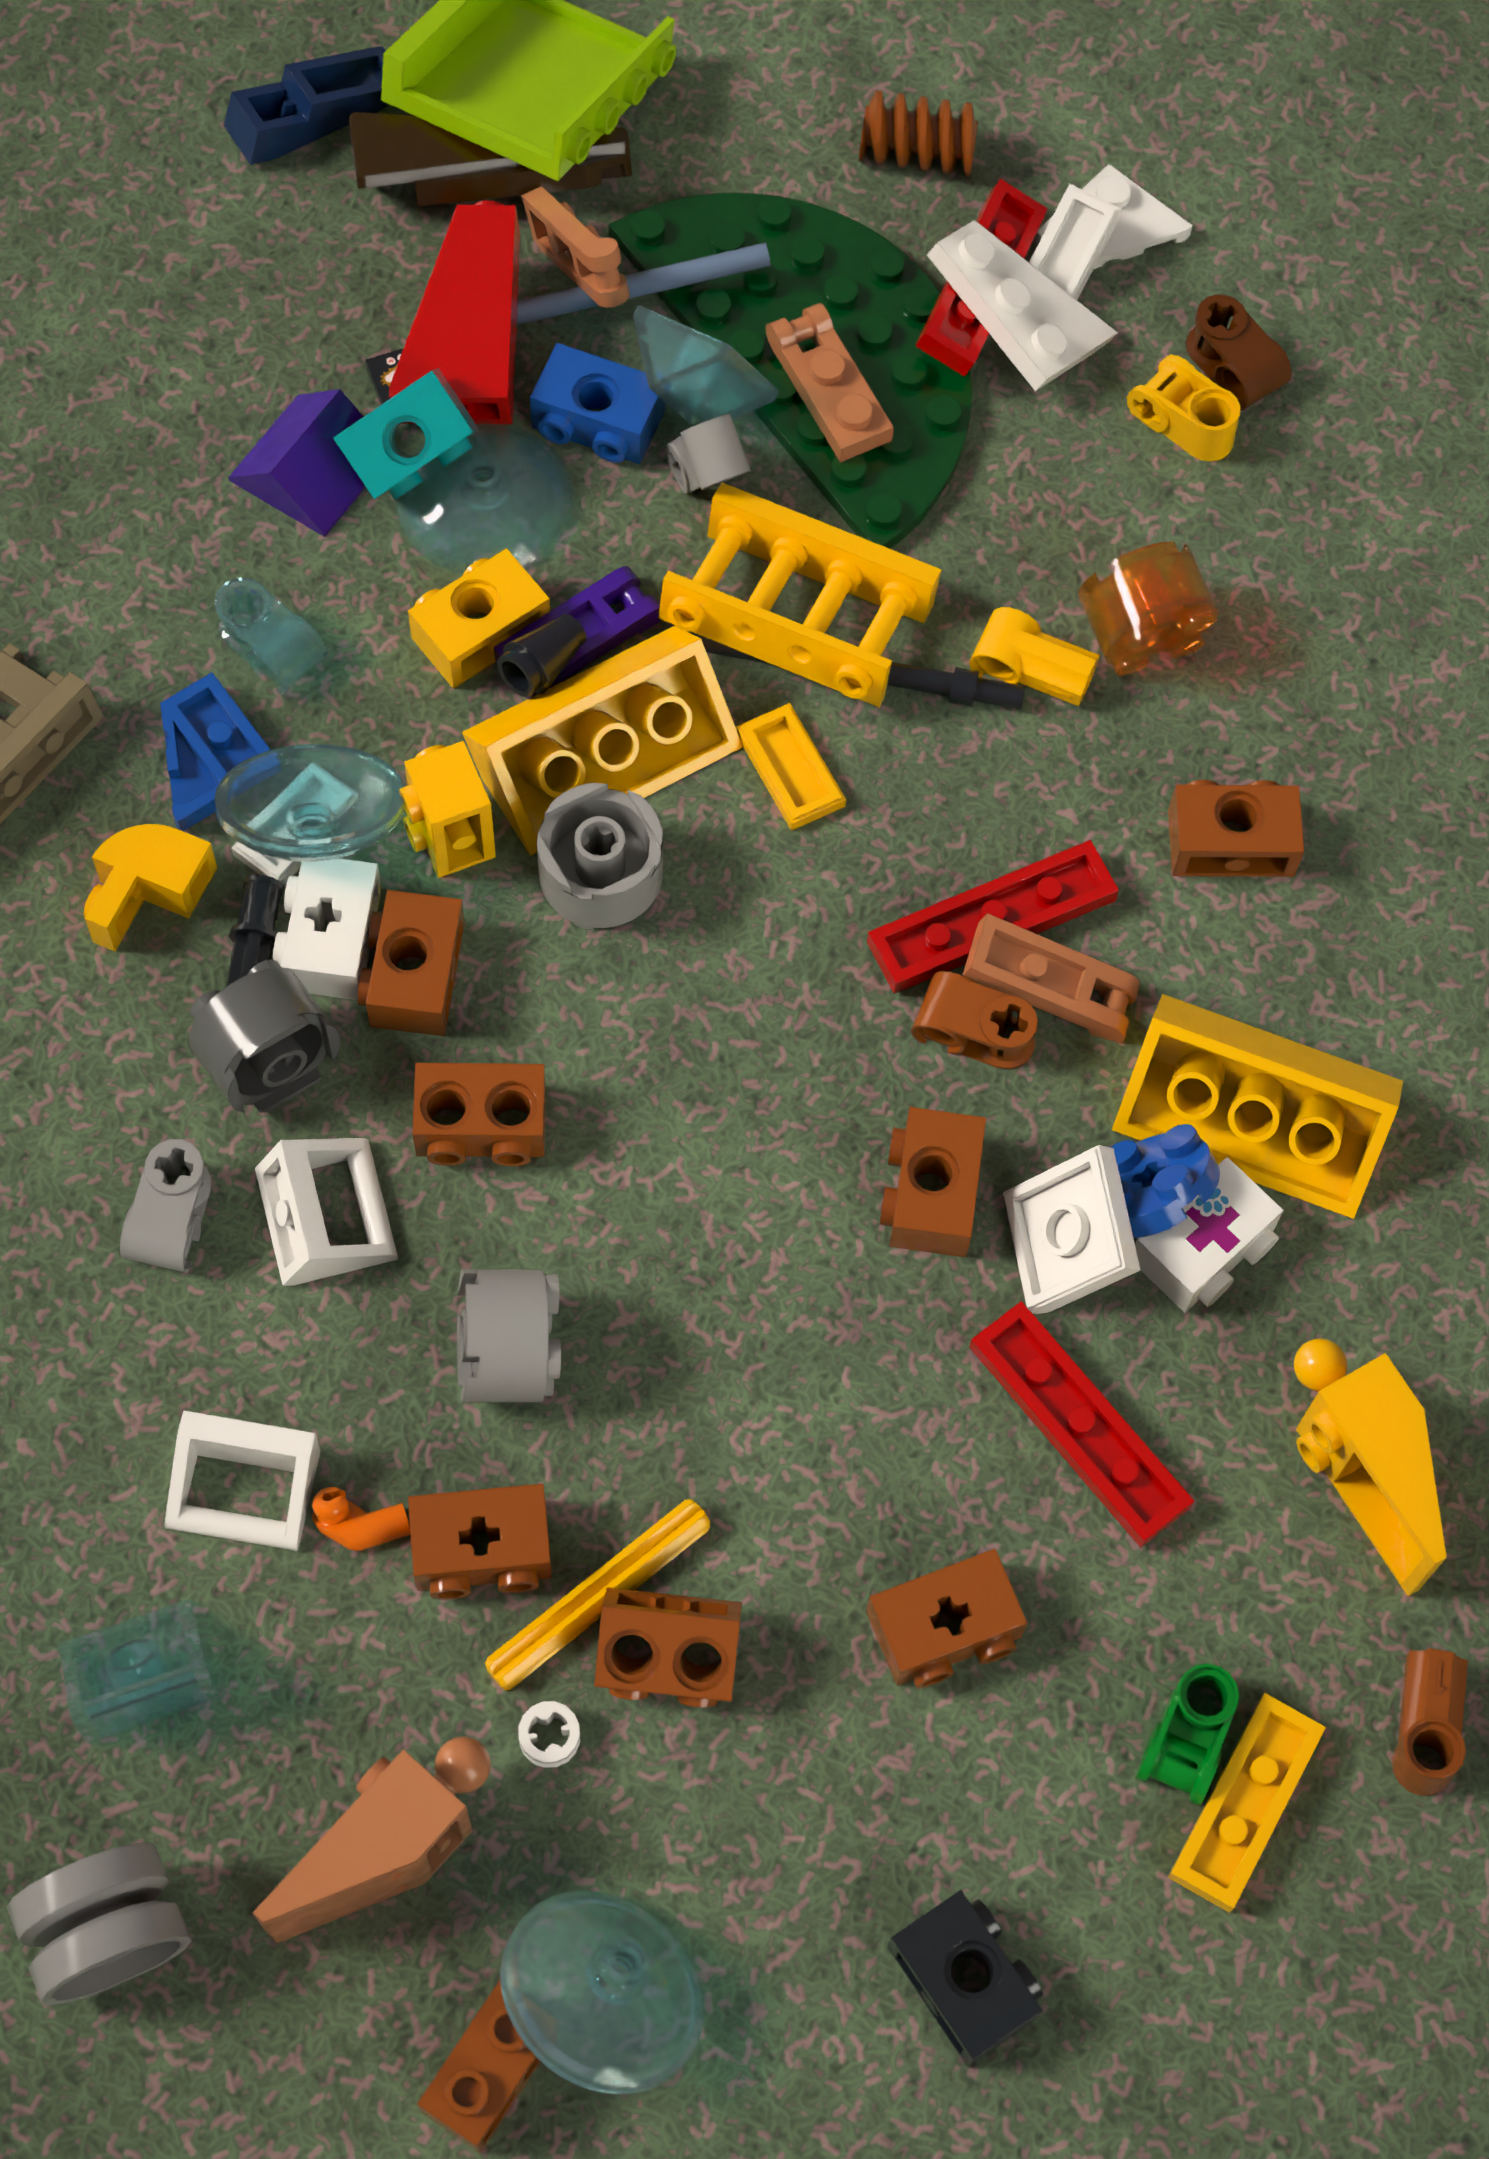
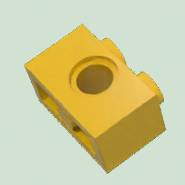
[408,548,550,689]

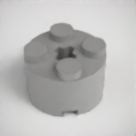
[537,783,663,929]
[457,1269,561,1403]

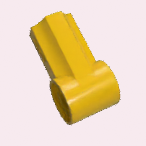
[969,607,1100,706]

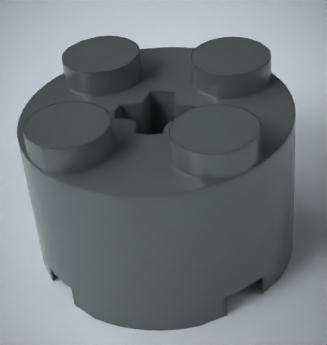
[189,959,341,1113]

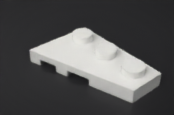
[927,220,1118,391]

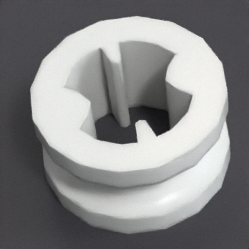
[518,1701,580,1768]

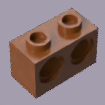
[412,1063,546,1166]
[594,1587,742,1707]
[417,1979,562,2154]

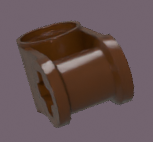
[1186,294,1292,411]

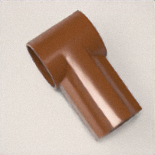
[1392,1648,1468,1796]

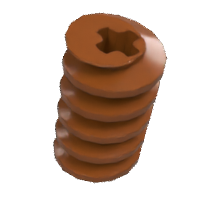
[859,90,979,177]

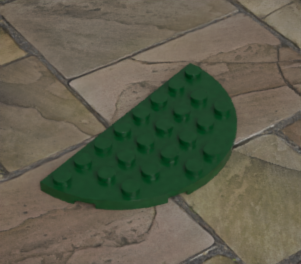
[608,193,972,549]

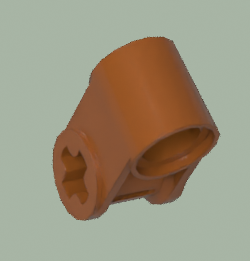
[911,971,1038,1070]

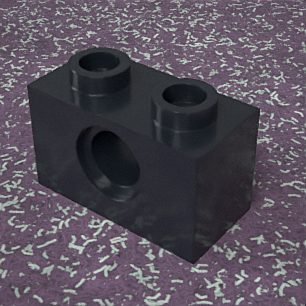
[887,1890,1043,2068]

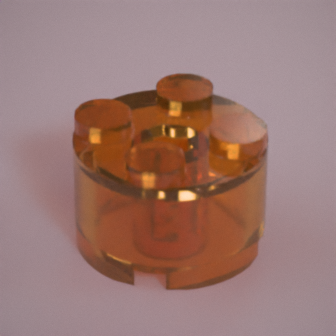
[1078,542,1218,676]

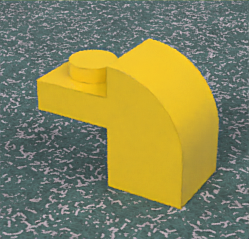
[84,824,217,952]

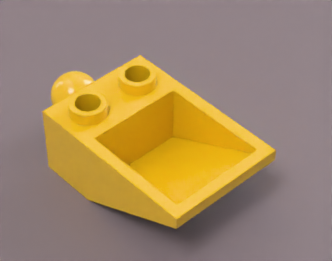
[1294,1338,1447,1596]

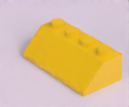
[462,626,743,856]
[1112,994,1403,1219]

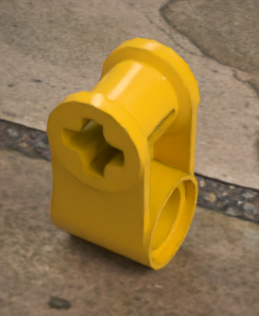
[1127,354,1240,462]

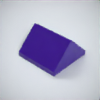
[228,389,366,537]

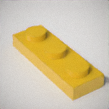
[1167,1693,1326,1913]

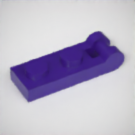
[494,566,662,699]

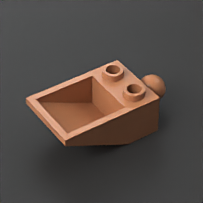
[253,1736,491,1943]

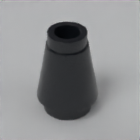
[497,614,587,697]

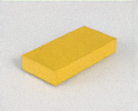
[736,703,846,831]

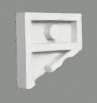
[1034,164,1192,269]

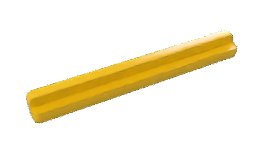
[485,1499,710,1691]

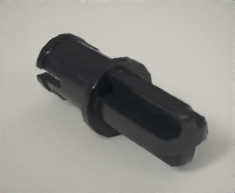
[226,875,284,987]

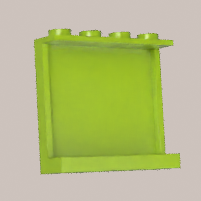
[381,0,677,181]

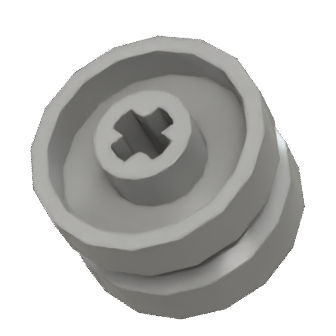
[7,1843,192,2006]

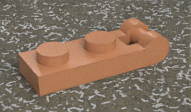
[522,186,630,308]
[766,303,894,462]
[962,913,1140,1043]

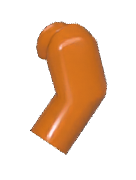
[312,1487,411,1551]

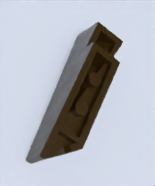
[349,112,632,206]

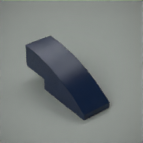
[224,46,390,165]

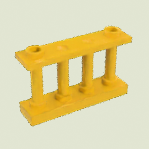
[658,482,942,707]

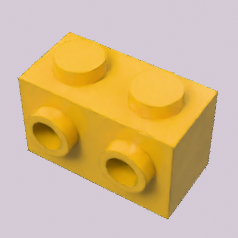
[399,741,496,878]

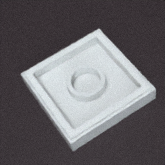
[1003,1145,1140,1314]

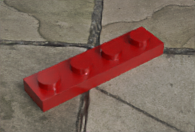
[915,178,1048,377]
[867,840,1119,994]
[969,1301,1194,1548]

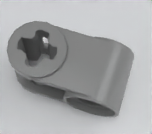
[666,414,751,494]
[120,1139,212,1273]

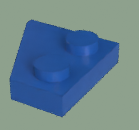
[160,672,281,831]

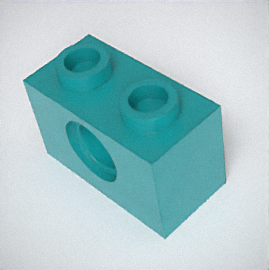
[333,368,479,501]

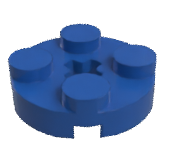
[1111,1124,1220,1238]

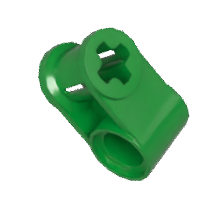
[1135,1663,1239,1806]

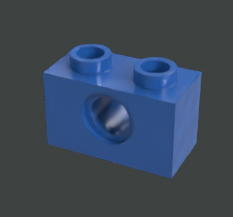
[530,343,666,465]

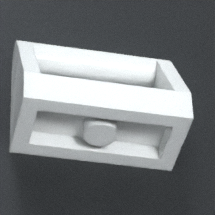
[255,1138,398,1286]
[165,1410,321,1551]

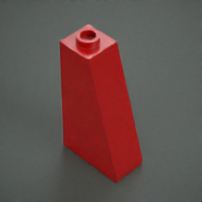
[389,200,520,425]

